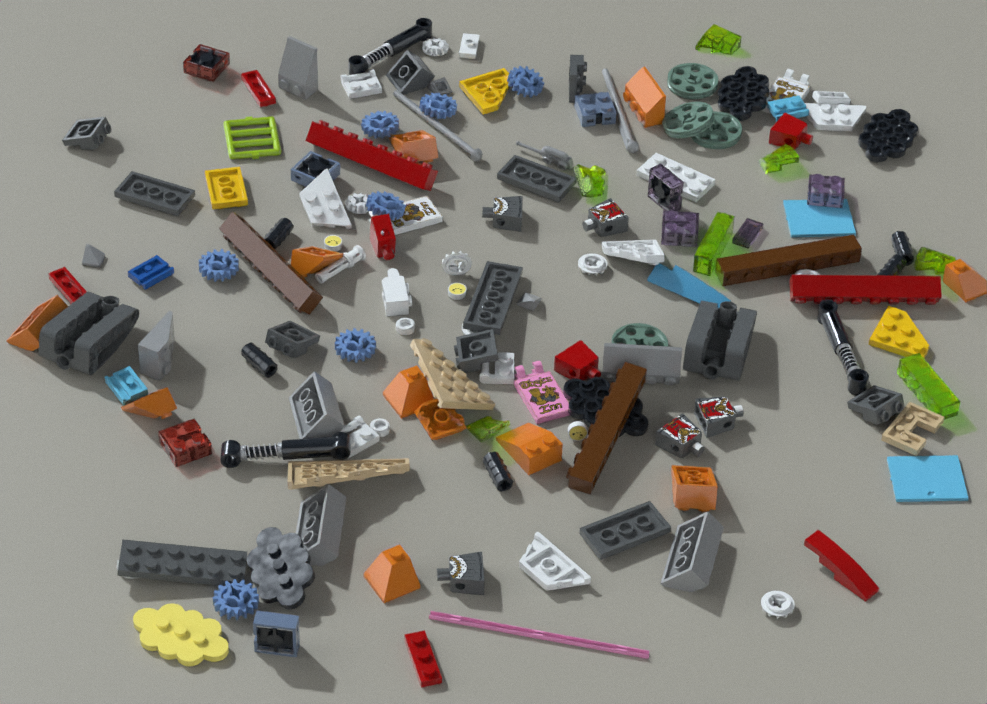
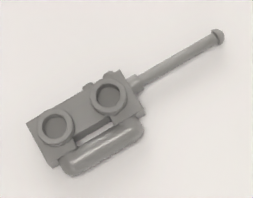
[516,141,574,170]

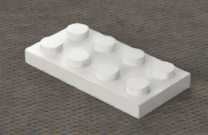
[636,153,715,203]

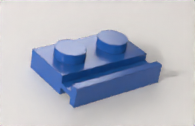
[128,255,174,290]

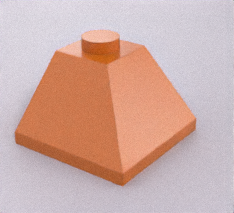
[291,246,343,277]
[943,259,987,302]
[383,365,434,419]
[121,387,177,419]
[363,544,420,603]

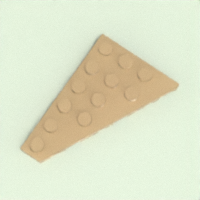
[410,338,495,410]
[288,458,410,490]

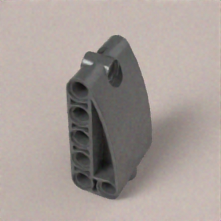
[39,292,139,375]
[683,300,757,381]

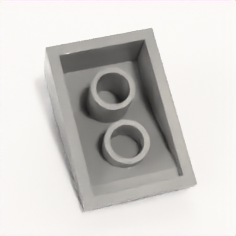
[278,36,318,100]
[138,311,175,381]

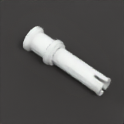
[315,245,366,284]

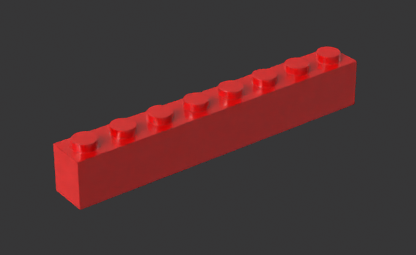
[305,120,438,191]
[790,275,942,305]

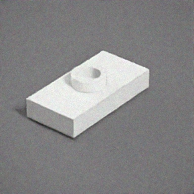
[459,33,480,59]
[812,91,851,105]

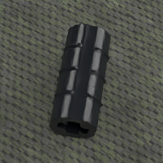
[264,218,294,250]
[891,231,915,266]
[877,254,906,276]
[241,342,278,378]
[483,452,513,492]

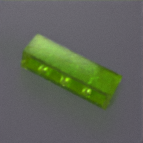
[693,212,735,276]
[897,353,961,420]

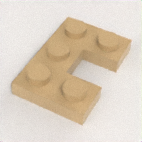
[881,402,944,456]

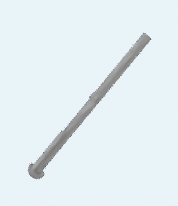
[602,68,639,153]
[393,90,483,161]

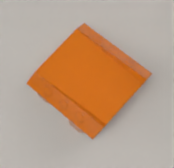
[414,399,467,440]

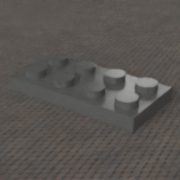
[497,155,576,202]
[114,171,195,216]
[579,501,671,560]

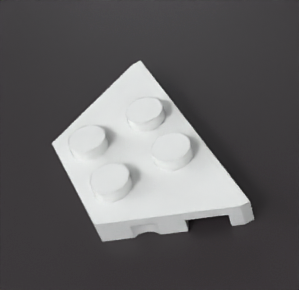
[805,103,866,131]
[299,169,352,229]
[519,532,591,591]

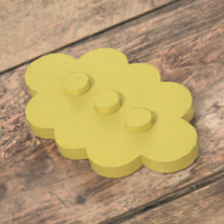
[133,603,229,667]

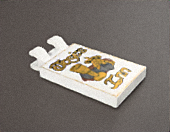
[761,69,810,114]
[369,196,443,235]

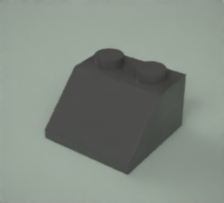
[386,50,435,95]

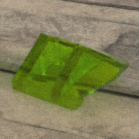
[466,416,511,443]

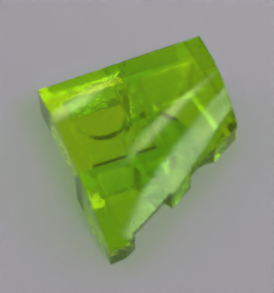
[695,24,742,55]
[759,144,799,174]
[573,164,606,198]
[914,247,956,275]

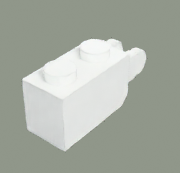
[382,268,412,316]

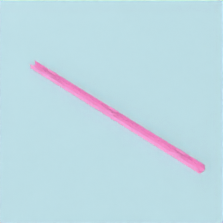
[429,611,649,659]

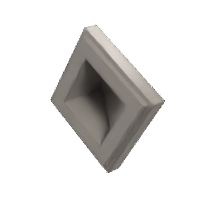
[427,77,452,95]
[82,244,105,267]
[517,292,542,311]

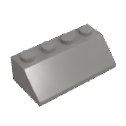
[602,343,682,385]
[289,371,344,439]
[296,484,346,566]
[660,512,724,592]

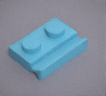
[767,96,809,122]
[105,366,148,405]

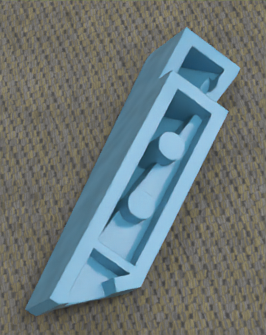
[647,263,731,308]

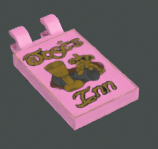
[514,361,570,424]

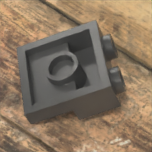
[569,54,587,103]
[62,117,111,150]
[265,321,320,358]
[454,329,499,373]
[847,385,905,424]

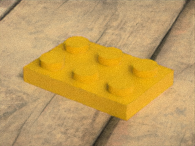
[205,167,248,210]

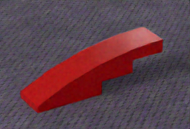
[804,530,879,602]

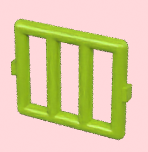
[223,116,281,160]

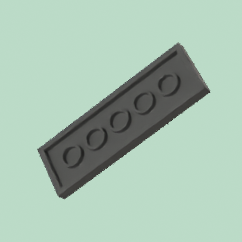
[463,261,523,335]
[117,539,248,586]

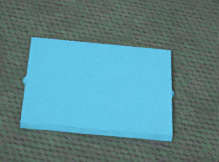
[783,199,856,238]
[887,455,968,502]

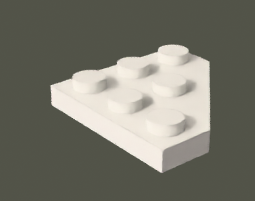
[602,240,664,265]

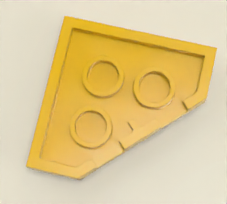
[459,68,509,115]
[868,306,929,362]

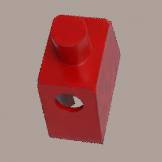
[769,113,813,150]
[370,214,396,260]
[554,340,601,381]

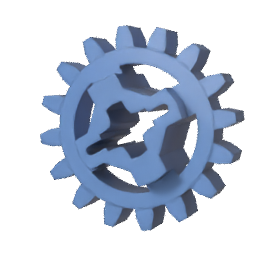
[507,66,544,98]
[419,93,457,119]
[361,111,399,139]
[366,191,406,220]
[199,249,239,282]
[335,328,376,363]
[213,579,259,620]

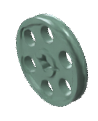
[667,63,718,99]
[662,102,715,138]
[690,111,742,149]
[611,323,668,347]

